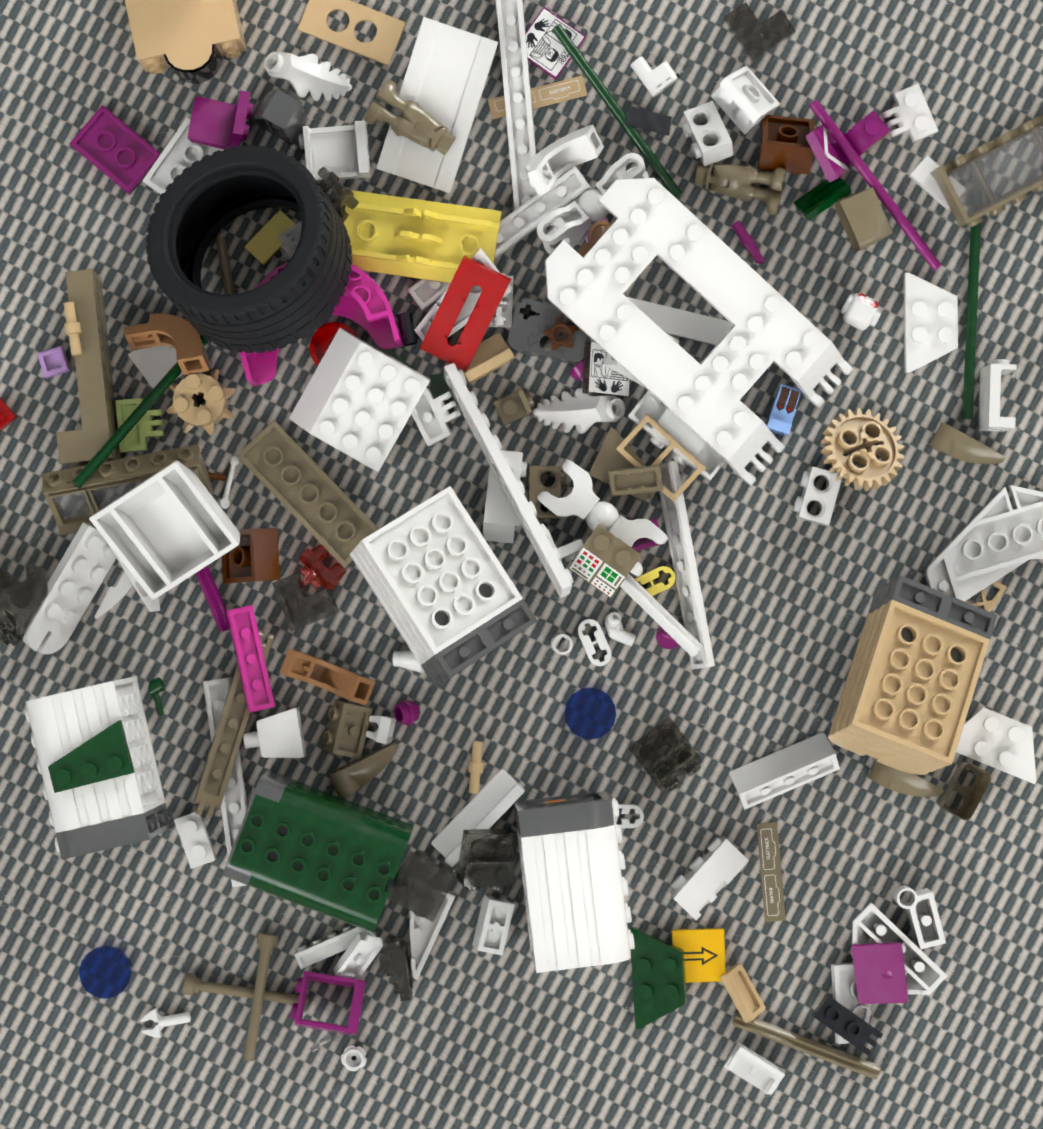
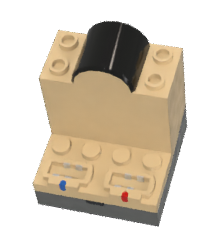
[125,0,247,84]

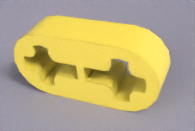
[635,566,675,596]

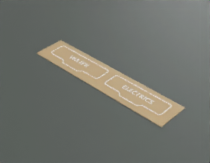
[488,75,587,119]

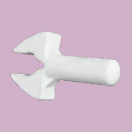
[140,1008,191,1038]

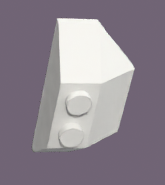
[852,902,947,995]

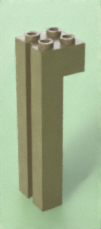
[56,269,121,469]

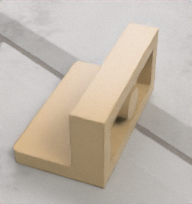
[462,333,515,385]

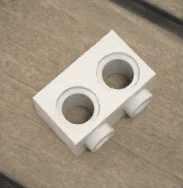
[682,101,733,167]
[793,467,842,526]

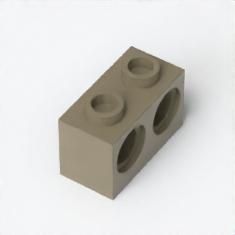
[529,466,566,519]

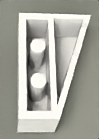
[483,450,527,543]
[670,836,749,921]

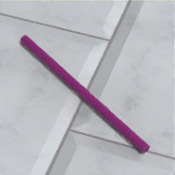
[808,99,942,271]

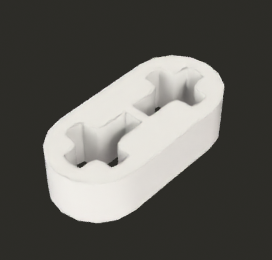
[578,619,612,666]

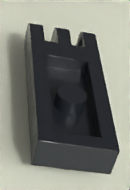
[812,994,883,1056]

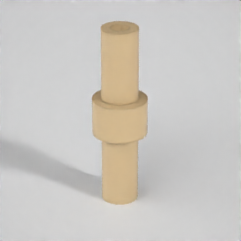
[63,302,82,356]
[468,741,484,794]

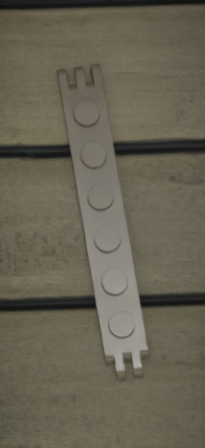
[194,630,274,819]

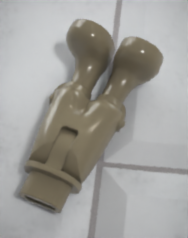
[364,79,456,155]
[695,163,786,216]

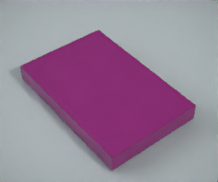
[69,105,161,195]

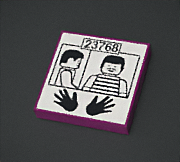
[526,7,586,80]

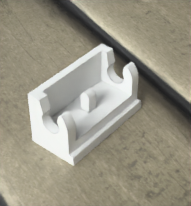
[472,894,515,956]
[723,1042,785,1095]

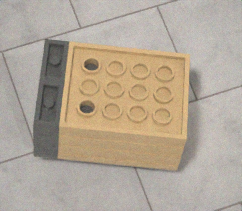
[828,575,998,775]

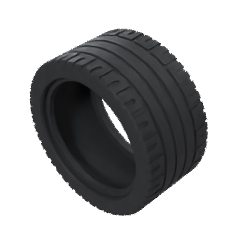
[146,145,352,353]

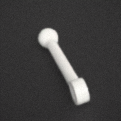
[218,456,240,509]

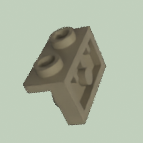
[323,699,373,759]

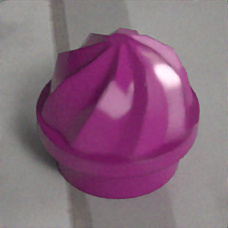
[394,700,421,726]

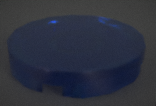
[564,687,616,739]
[79,946,132,999]

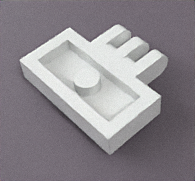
[882,83,938,143]
[412,388,462,446]

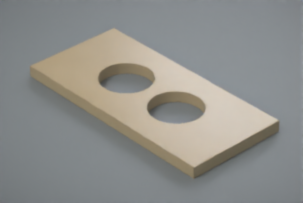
[298,0,406,66]

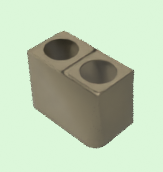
[835,187,893,253]
[937,761,991,820]

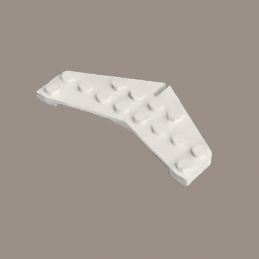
[925,485,1043,602]

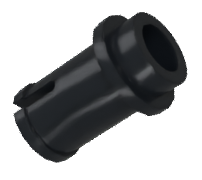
[396,312,419,346]

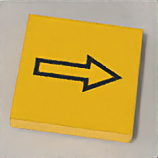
[671,928,726,983]

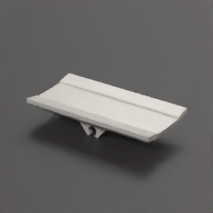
[376,17,498,194]

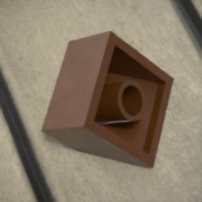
[758,115,814,175]
[222,528,280,584]

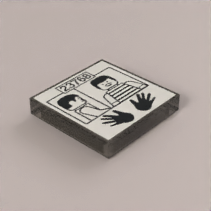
[582,340,631,398]

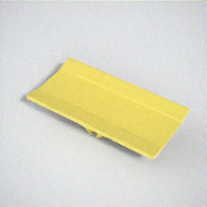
[343,190,502,283]

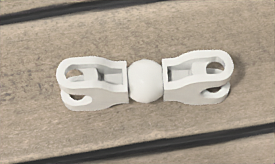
[537,153,649,255]
[537,459,668,576]

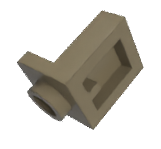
[493,388,535,426]

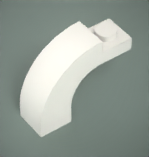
[525,124,604,196]

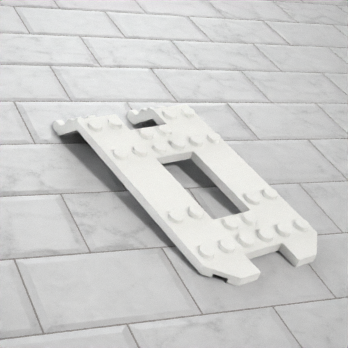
[545,178,853,486]

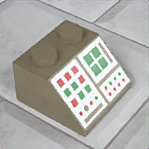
[568,524,642,599]

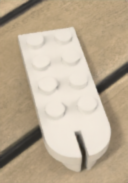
[21,522,116,654]

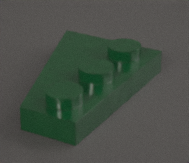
[48,720,135,793]

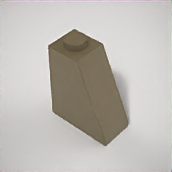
[589,428,655,502]

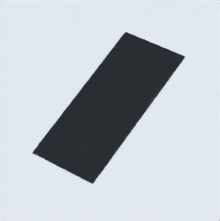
[626,105,672,136]

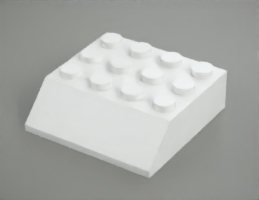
[289,328,431,472]
[89,460,241,600]

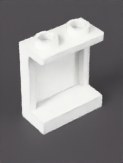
[299,120,371,182]
[978,359,1017,432]

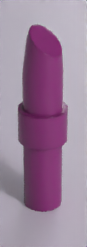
[731,220,765,264]

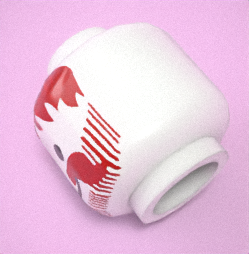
[840,292,881,331]

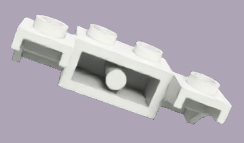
[628,390,725,481]

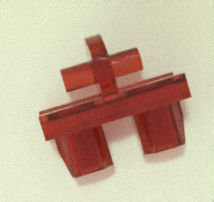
[299,544,346,593]

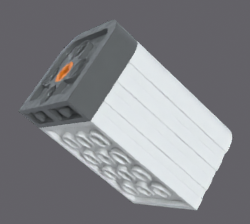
[349,486,537,687]
[25,676,171,859]
[514,792,635,973]

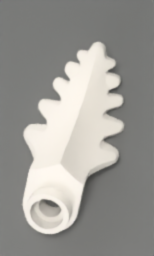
[264,52,352,101]
[533,388,625,434]

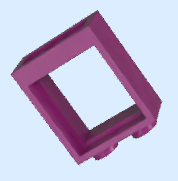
[290,971,366,1036]

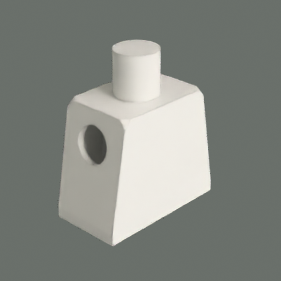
[243,707,307,758]

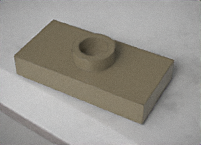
[608,464,664,497]

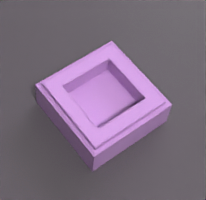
[37,345,71,379]

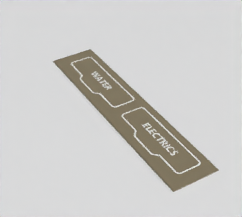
[757,822,786,922]

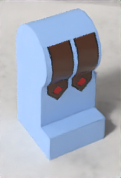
[766,384,801,436]

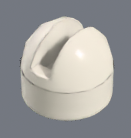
[551,633,573,655]

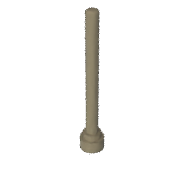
[244,933,279,1062]
[182,973,309,1007]

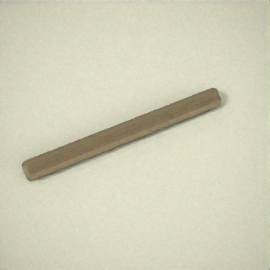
[733,1012,881,1079]

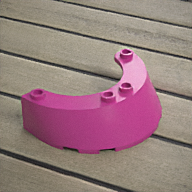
[240,262,403,387]

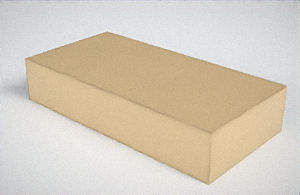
[720,963,766,1023]

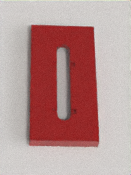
[419,255,511,371]

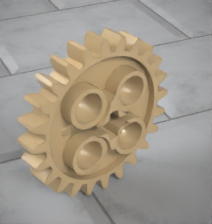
[821,408,905,491]

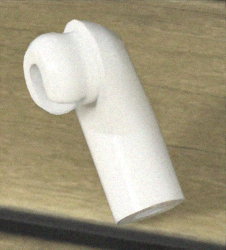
[605,612,636,647]

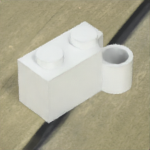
[893,885,946,950]

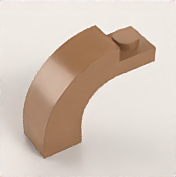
[124,313,209,375]
[279,648,376,706]

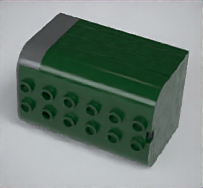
[223,770,414,933]

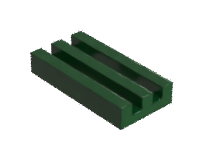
[794,178,852,221]

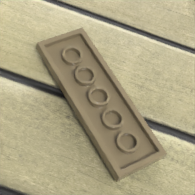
[237,420,379,568]

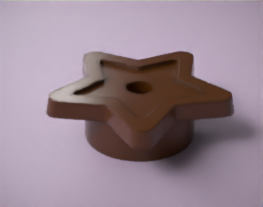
[543,317,577,351]

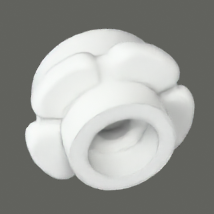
[341,1045,367,1071]

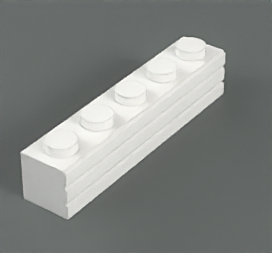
[294,925,377,969]

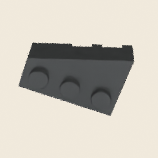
[248,89,308,146]

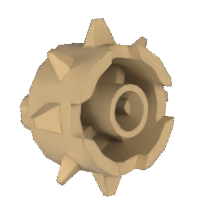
[166,369,236,436]

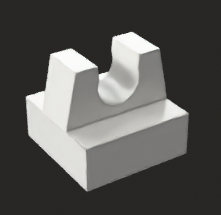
[366,716,396,744]

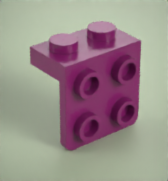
[187,90,253,149]

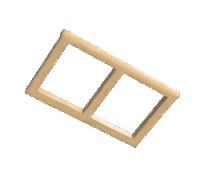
[616,414,706,502]

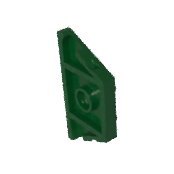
[630,927,687,1029]

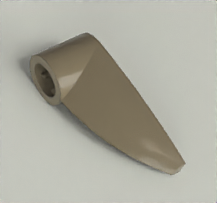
[929,422,1006,464]
[328,742,398,798]
[867,762,944,797]

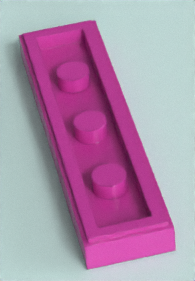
[226,605,275,713]

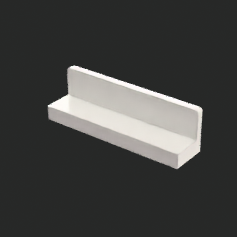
[729,732,840,810]
[431,769,525,867]

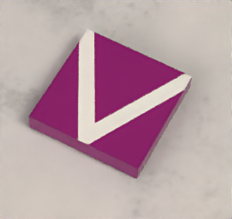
[806,125,848,182]

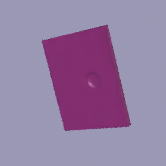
[851,943,909,1004]

